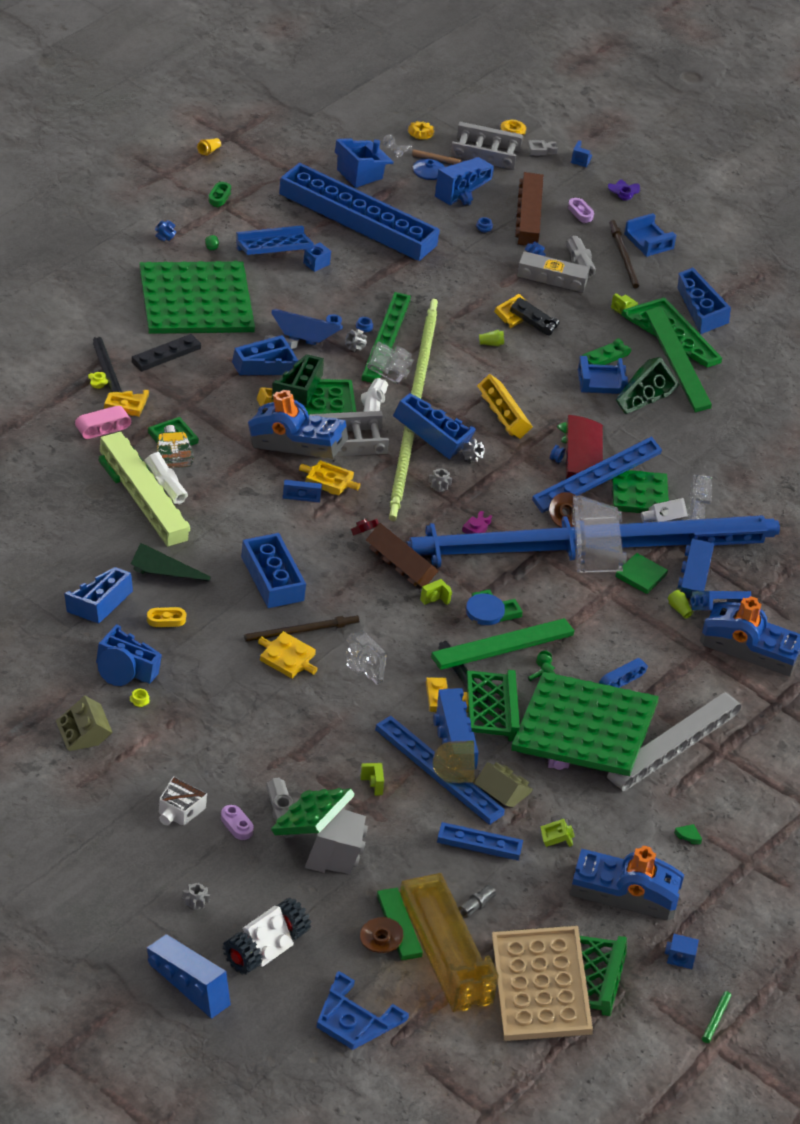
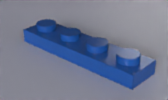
[437,822,523,861]

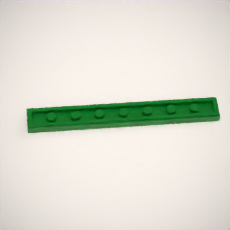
[361,292,411,383]
[646,307,712,412]
[431,618,575,670]

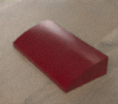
[566,415,603,479]

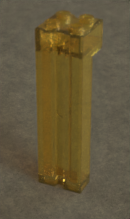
[400,873,499,1012]

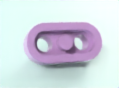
[568,198,594,223]
[221,805,254,840]

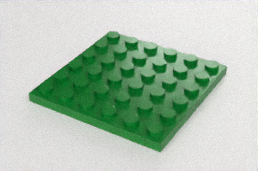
[139,261,255,334]
[511,672,659,776]

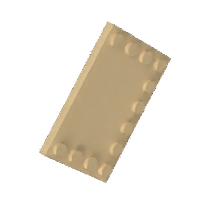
[492,926,593,1041]

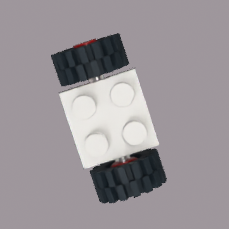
[222,898,311,975]

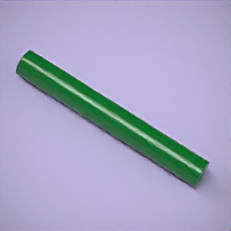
[702,991,732,1043]

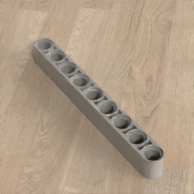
[607,692,742,791]

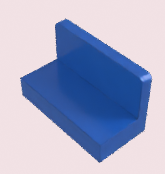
[282,480,322,503]

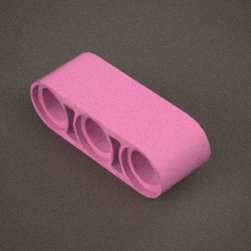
[75,406,131,439]

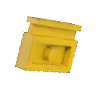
[494,294,525,328]

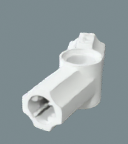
[361,378,388,412]
[144,452,188,504]

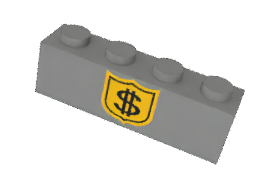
[517,252,590,292]

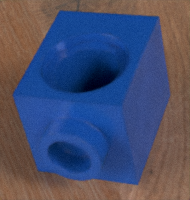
[303,243,331,272]
[665,934,699,969]

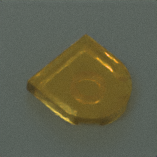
[433,741,474,783]

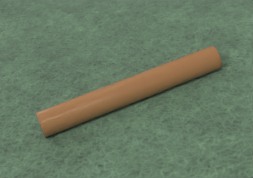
[412,149,461,165]

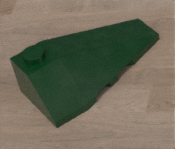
[615,357,680,414]
[130,543,211,580]

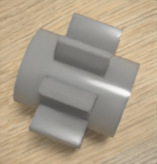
[345,329,367,352]
[462,439,485,462]
[428,468,452,492]
[183,883,210,910]

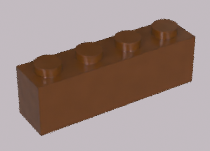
[366,523,438,587]

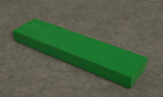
[377,887,423,961]

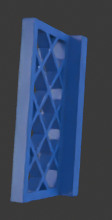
[236,226,314,255]

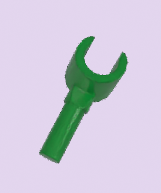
[528,663,555,681]

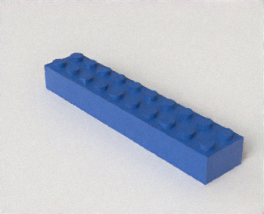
[279,163,440,261]

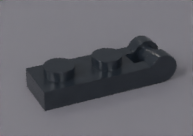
[509,297,560,336]

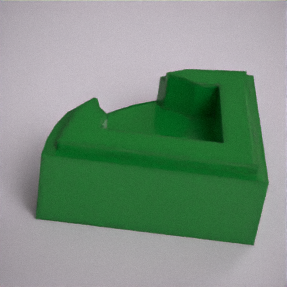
[674,824,702,844]

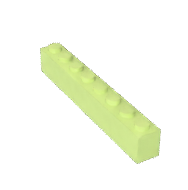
[100,432,190,547]

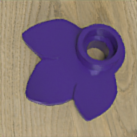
[608,179,640,201]

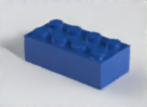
[241,533,306,608]

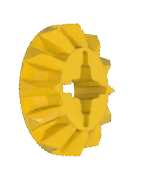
[500,120,526,135]
[408,121,434,139]

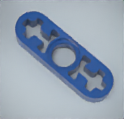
[599,658,648,688]

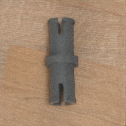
[458,884,496,918]

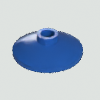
[413,159,445,180]

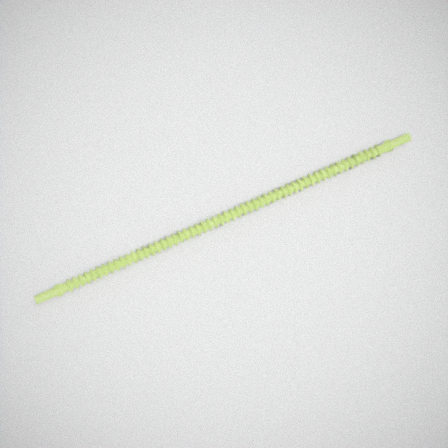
[389,299,438,521]

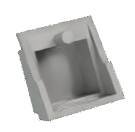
[305,806,368,874]

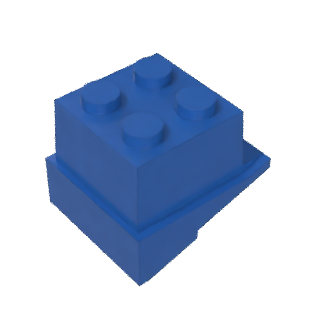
[335,139,394,188]

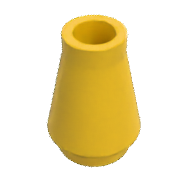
[197,138,221,156]

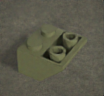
[56,695,113,751]
[474,762,533,807]

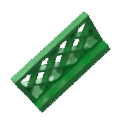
[466,670,520,741]
[580,936,627,1016]

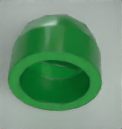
[205,235,219,251]
[536,650,552,667]

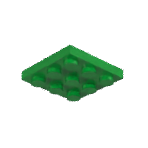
[305,379,356,415]
[612,470,669,515]
[271,788,355,835]

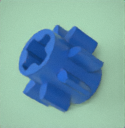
[155,220,176,241]
[524,241,546,256]

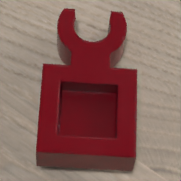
[351,519,379,536]

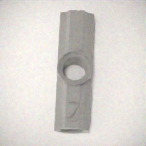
[566,236,596,278]
[266,777,295,838]

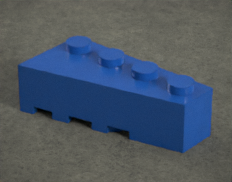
[435,157,494,205]
[678,268,731,335]

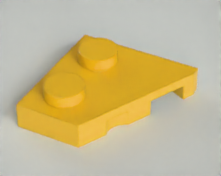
[104,390,149,417]

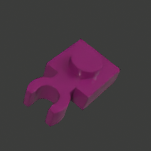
[462,511,492,534]

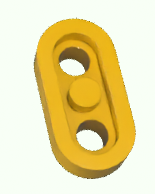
[147,607,186,627]

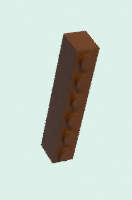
[515,172,544,246]

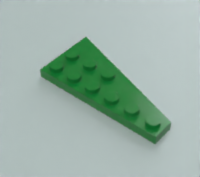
[621,297,722,368]

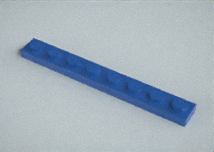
[532,436,662,513]
[375,716,505,825]

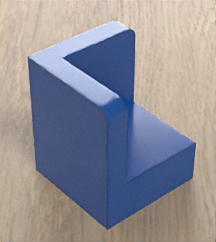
[571,140,592,167]

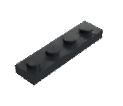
[131,334,201,372]

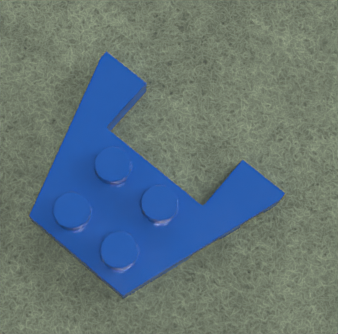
[316,971,409,1050]

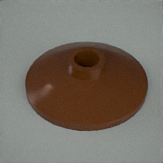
[549,492,585,528]
[360,917,404,953]

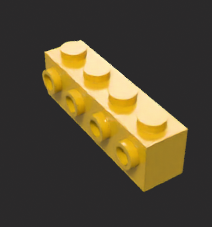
[477,374,533,439]

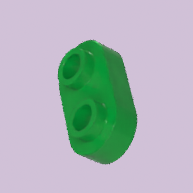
[208,182,231,207]

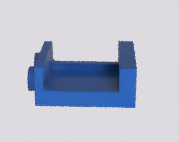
[624,213,677,257]
[577,356,628,394]
[690,591,751,610]

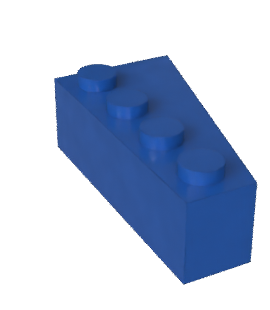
[393,393,476,460]
[433,688,479,771]
[147,934,231,1019]

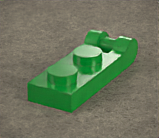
[582,338,631,365]

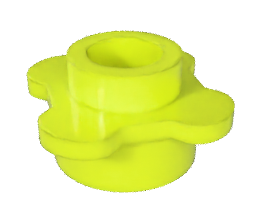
[88,372,108,389]

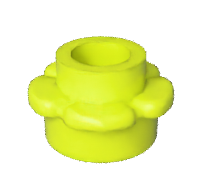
[130,688,150,707]

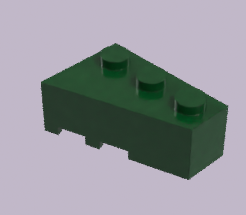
[272,354,324,408]

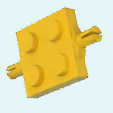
[299,461,360,495]
[258,631,318,679]

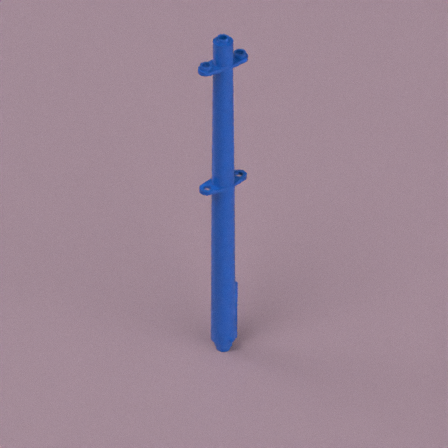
[406,515,780,568]

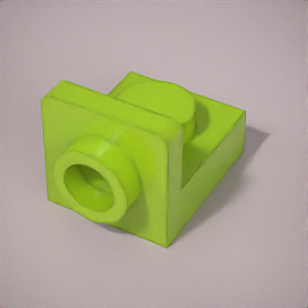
[611,293,638,314]
[420,579,452,605]
[360,763,384,796]
[540,819,575,847]

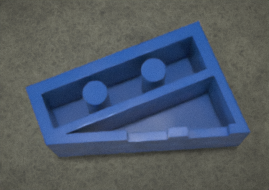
[232,335,299,375]
[677,539,714,599]
[64,567,133,624]
[96,624,162,684]

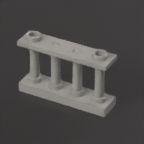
[450,122,523,170]
[310,411,389,457]

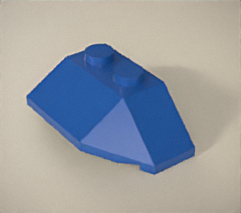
[271,309,343,345]

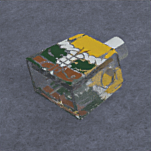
[157,425,194,468]

